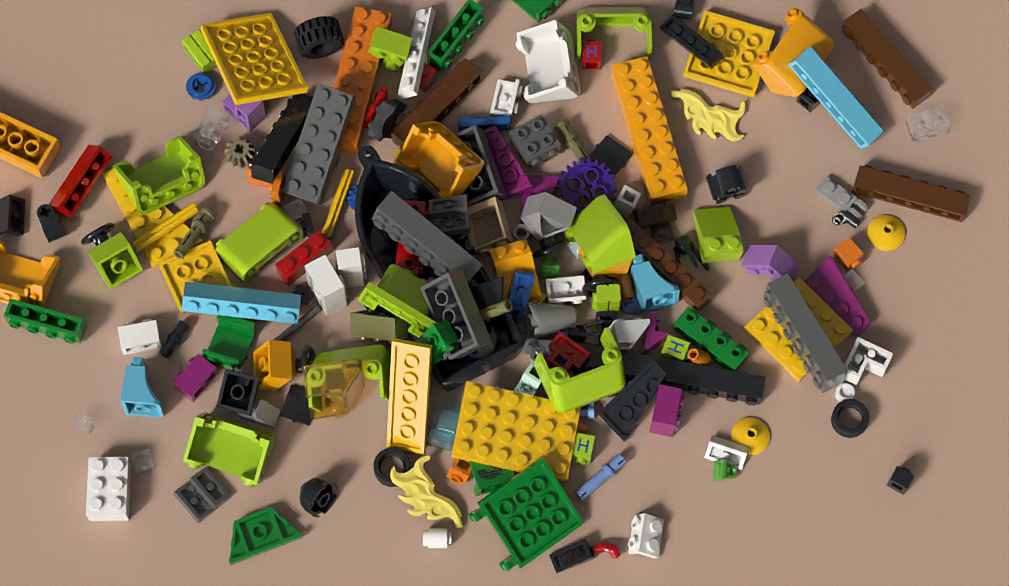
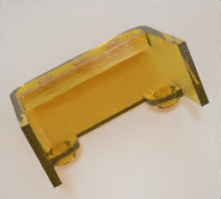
[302,359,365,420]

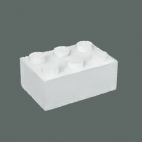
[305,255,348,317]
[86,457,131,521]

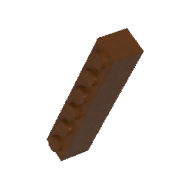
[842,9,933,109]
[391,58,483,149]
[852,165,970,222]
[625,217,712,312]

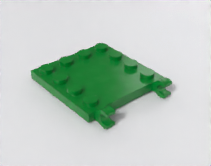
[468,457,584,572]

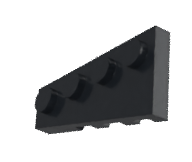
[598,359,668,442]

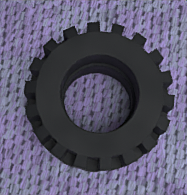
[294,16,344,59]

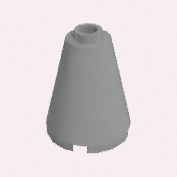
[523,302,579,340]

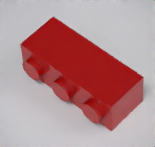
[275,230,333,286]

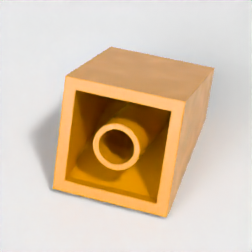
[489,239,541,301]

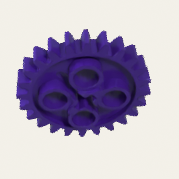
[556,158,618,216]

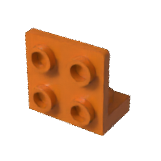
[245,166,285,208]

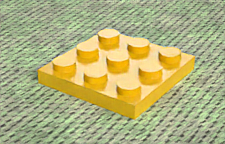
[158,240,232,314]

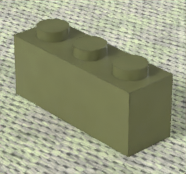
[350,310,408,344]

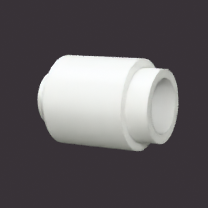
[423,528,452,548]

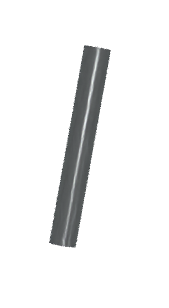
[274,305,321,341]

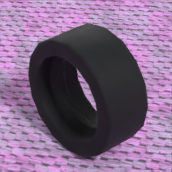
[831,399,870,438]
[373,447,411,487]

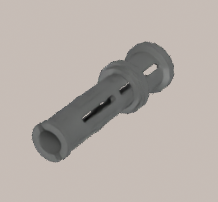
[515,323,547,361]

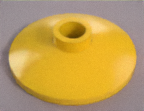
[867,215,905,251]
[731,417,770,455]

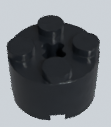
[706,165,749,204]

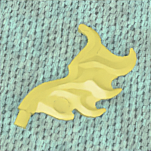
[671,89,745,142]
[390,455,464,529]

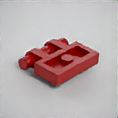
[364,85,389,129]
[544,331,591,378]

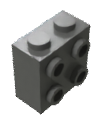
[509,114,561,169]

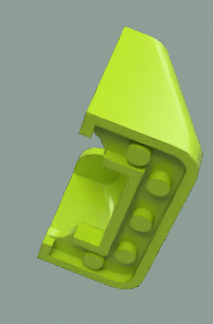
[113,136,205,214]
[564,194,636,274]
[215,202,304,286]
[183,412,276,487]

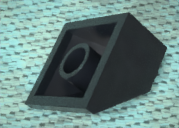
[216,369,261,416]

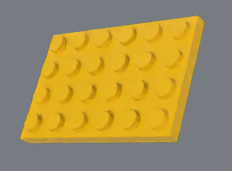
[200,13,308,105]
[451,381,581,482]

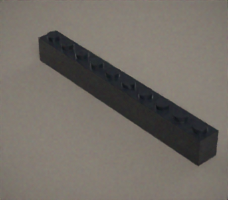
[570,342,766,406]

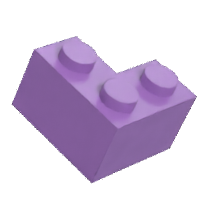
[222,94,266,132]
[741,245,800,281]

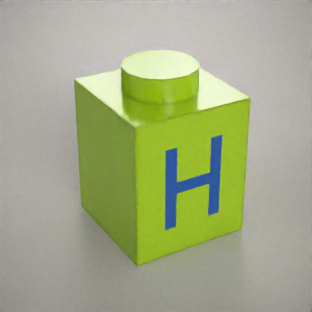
[660,335,690,362]
[571,433,595,465]

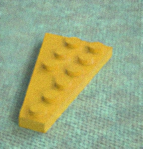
[102,169,204,269]

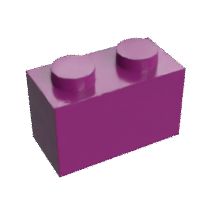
[173,354,218,402]

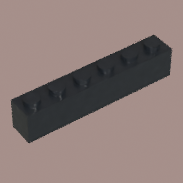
[249,94,313,184]

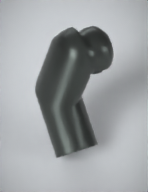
[832,211,861,229]

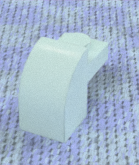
[513,361,542,396]

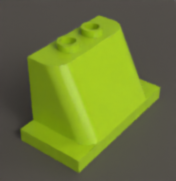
[357,264,437,338]

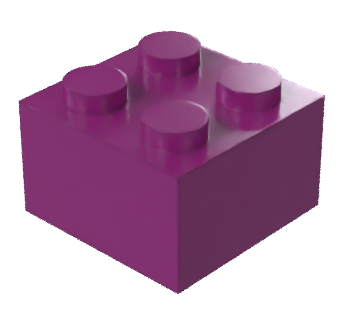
[649,384,685,437]

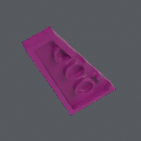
[484,126,534,201]
[804,255,871,336]

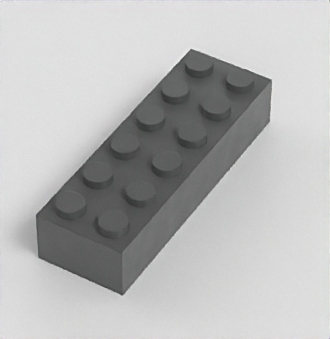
[282,84,357,204]
[372,191,483,285]
[763,273,848,393]

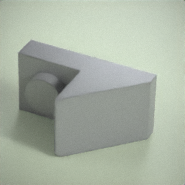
[237,399,281,429]

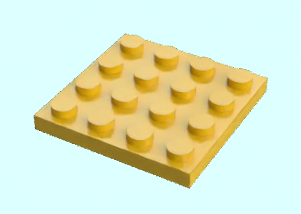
[683,10,775,98]
[744,277,853,382]

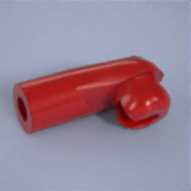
[591,541,621,559]

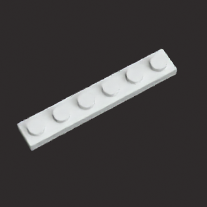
[398,7,436,99]

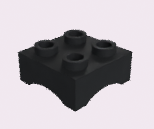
[367,98,407,141]

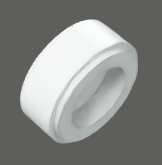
[835,383,855,402]

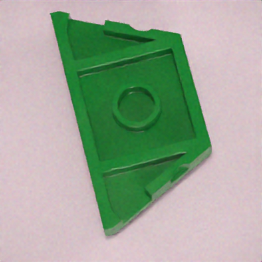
[229,507,303,565]

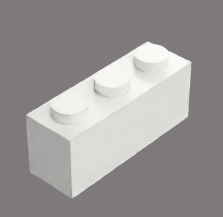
[336,247,367,288]

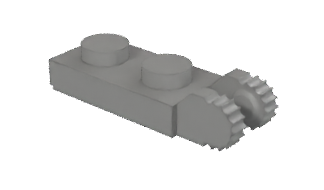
[815,176,868,220]

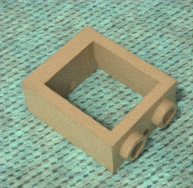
[467,197,513,256]

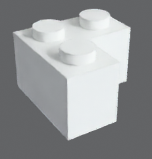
[844,337,893,385]

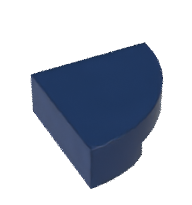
[620,296,643,317]

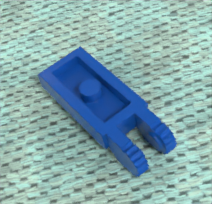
[458,114,511,132]
[507,270,535,323]

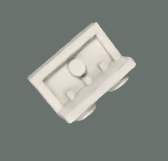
[490,79,523,120]
[545,275,587,305]
[628,513,664,559]

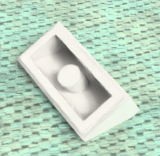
[704,435,749,470]

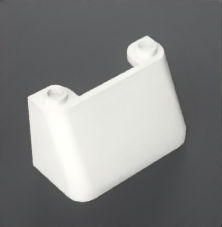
[516,20,581,103]

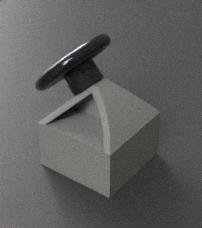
[521,192,577,258]

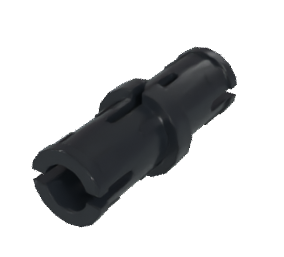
[158,320,190,359]

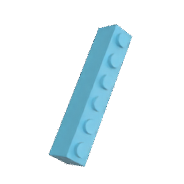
[788,47,883,149]
[182,281,301,324]

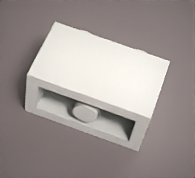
[118,319,162,355]

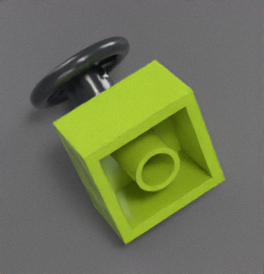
[81,222,143,290]

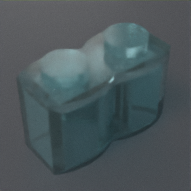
[427,405,460,451]

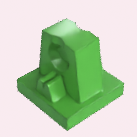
[539,257,560,279]
[713,459,737,481]

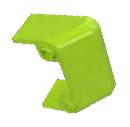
[576,7,652,60]
[533,327,626,413]
[307,345,391,412]

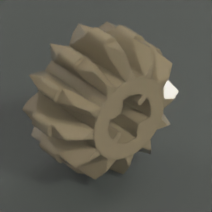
[224,136,257,169]

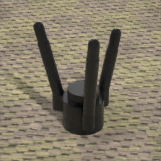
[673,235,709,271]
[568,319,605,347]

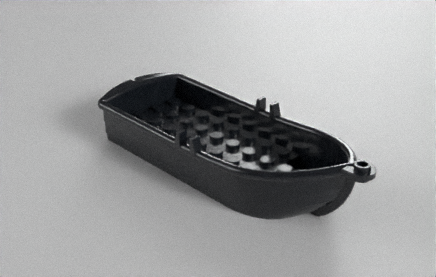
[355,146,524,392]

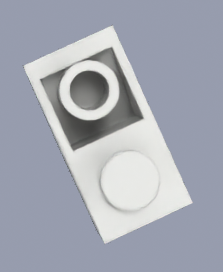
[609,318,650,350]

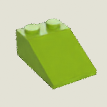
[692,207,744,264]

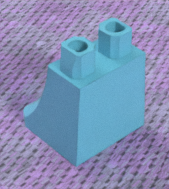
[630,254,680,313]
[120,357,164,417]

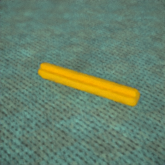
[322,169,355,238]
[132,203,199,252]

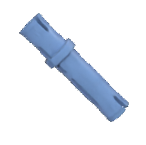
[574,453,627,501]

